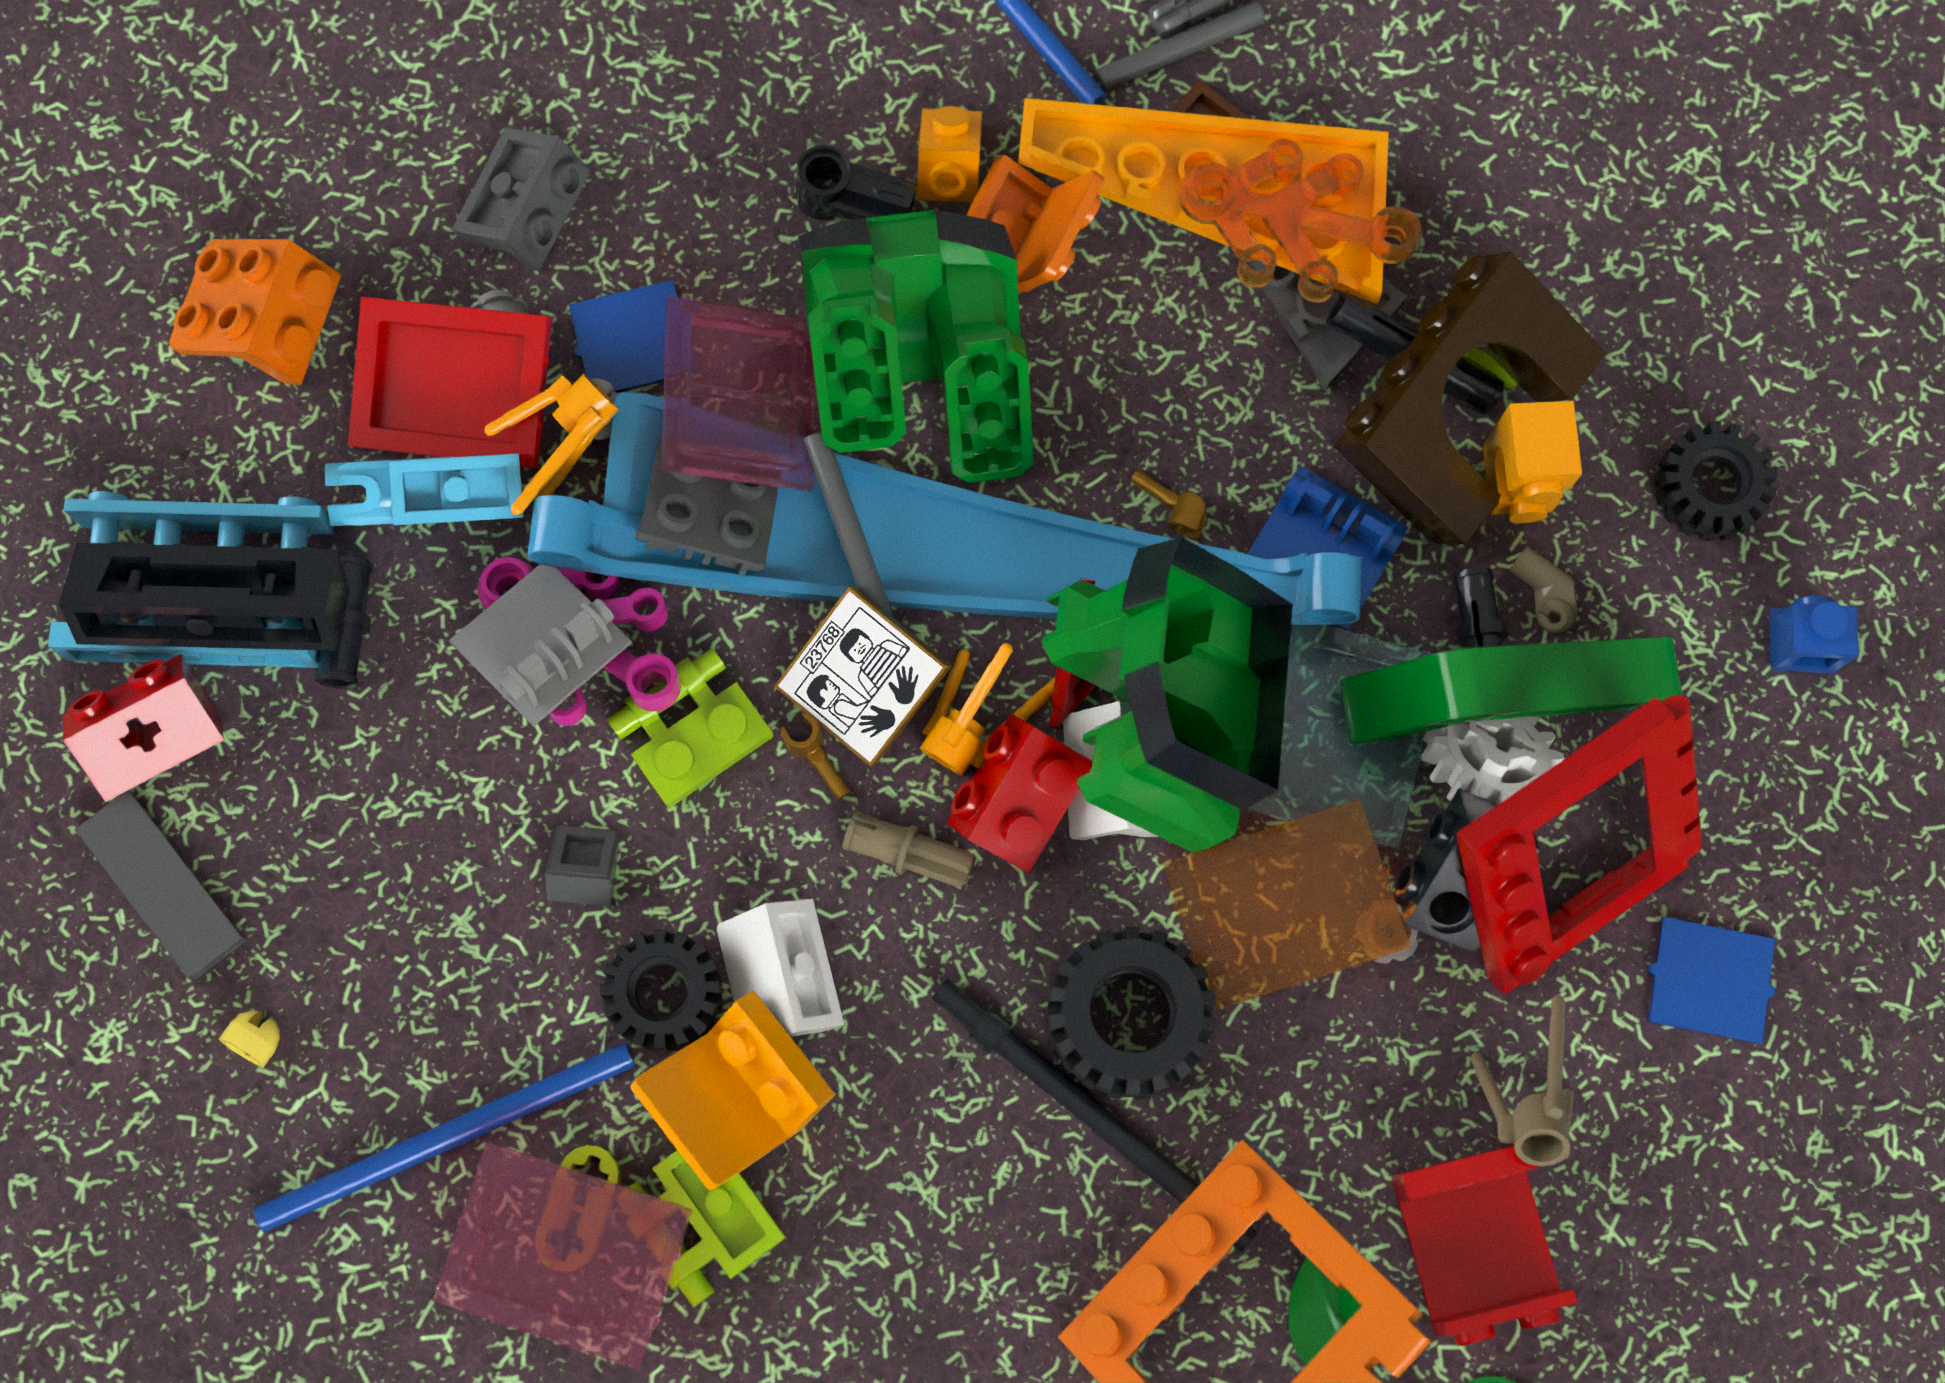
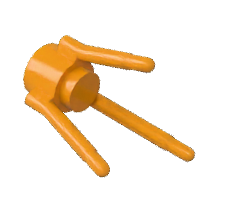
[484,374,620,515]
[920,643,1055,776]

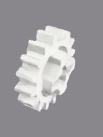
[1422,717,1564,804]

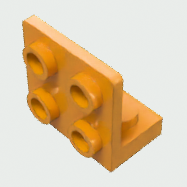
[631,990,836,1190]

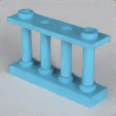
[48,491,334,668]

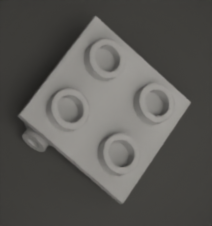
[449,564,632,727]

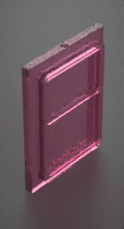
[662,296,814,492]
[433,1142,693,1370]

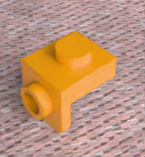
[917,106,982,203]

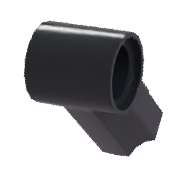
[795,145,918,221]

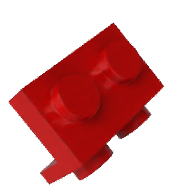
[947,714,1093,873]

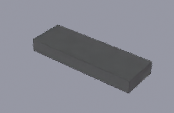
[74,790,247,981]

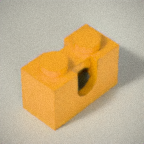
[1483,401,1582,523]

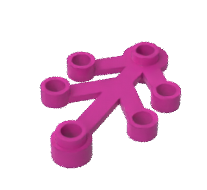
[478,557,681,726]

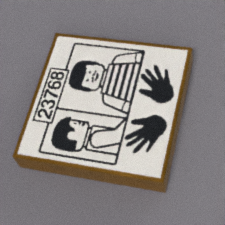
[774,586,952,767]

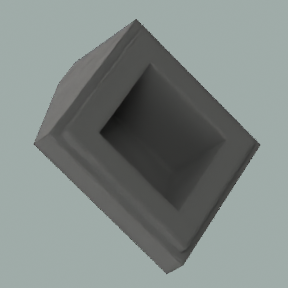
[545,825,621,906]

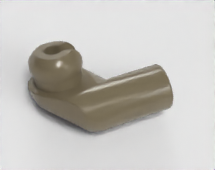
[1509,546,1578,634]

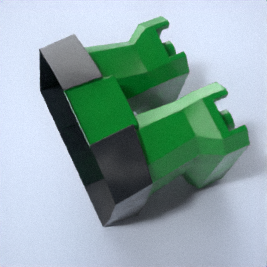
[798,210,1034,483]
[1042,537,1293,853]

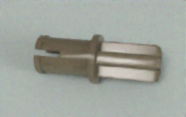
[842,810,973,887]

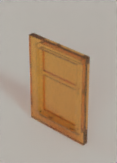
[1163,798,1411,1011]

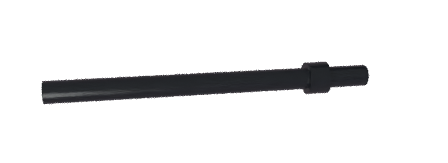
[932,978,1257,1253]

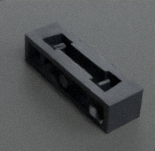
[59,542,350,651]

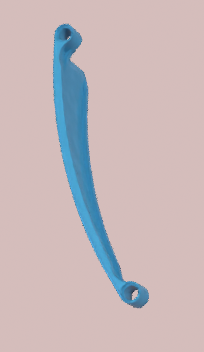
[527,392,1362,625]

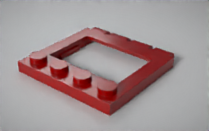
[1456,695,1702,996]

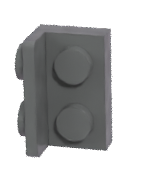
[452,127,590,271]

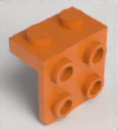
[966,155,1104,294]
[169,239,342,385]

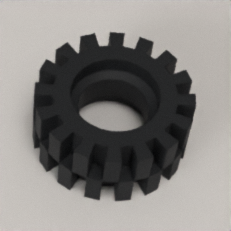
[1653,421,1778,541]
[600,929,723,1052]

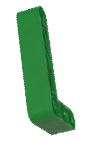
[1340,637,1683,744]

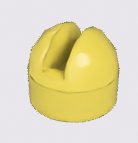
[219,1010,280,1068]

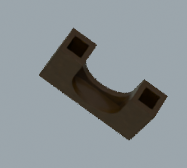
[1333,251,1606,544]

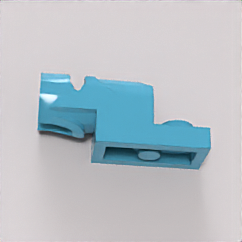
[325,453,523,526]

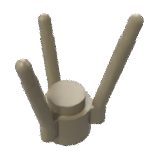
[1471,995,1574,1166]

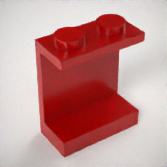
[1391,1146,1578,1346]

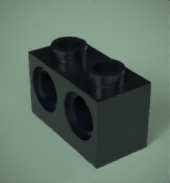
[1395,788,1540,953]

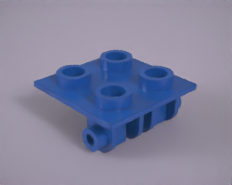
[1247,466,1409,631]

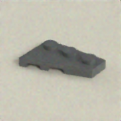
[1235,249,1407,392]

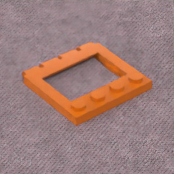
[1058,1140,1431,1383]

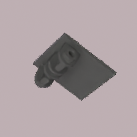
[635,436,781,575]

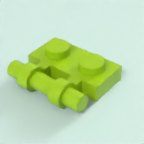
[606,648,774,809]
[616,1150,786,1308]

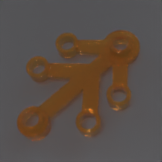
[1179,139,1422,302]

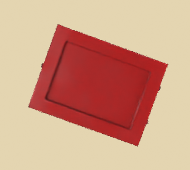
[348,297,552,468]

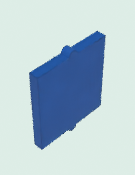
[569,280,696,393]
[1648,917,1775,1044]

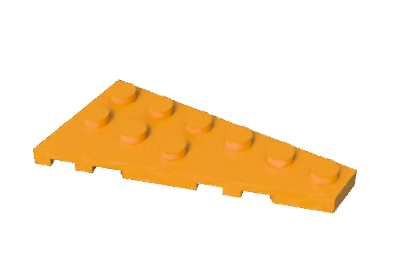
[1018,98,1389,305]

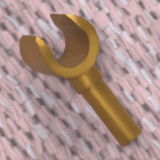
[1130,469,1207,540]
[781,713,851,800]

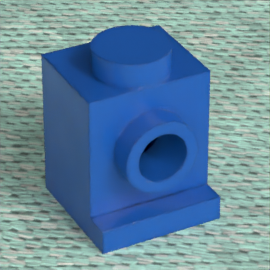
[1769,596,1859,673]

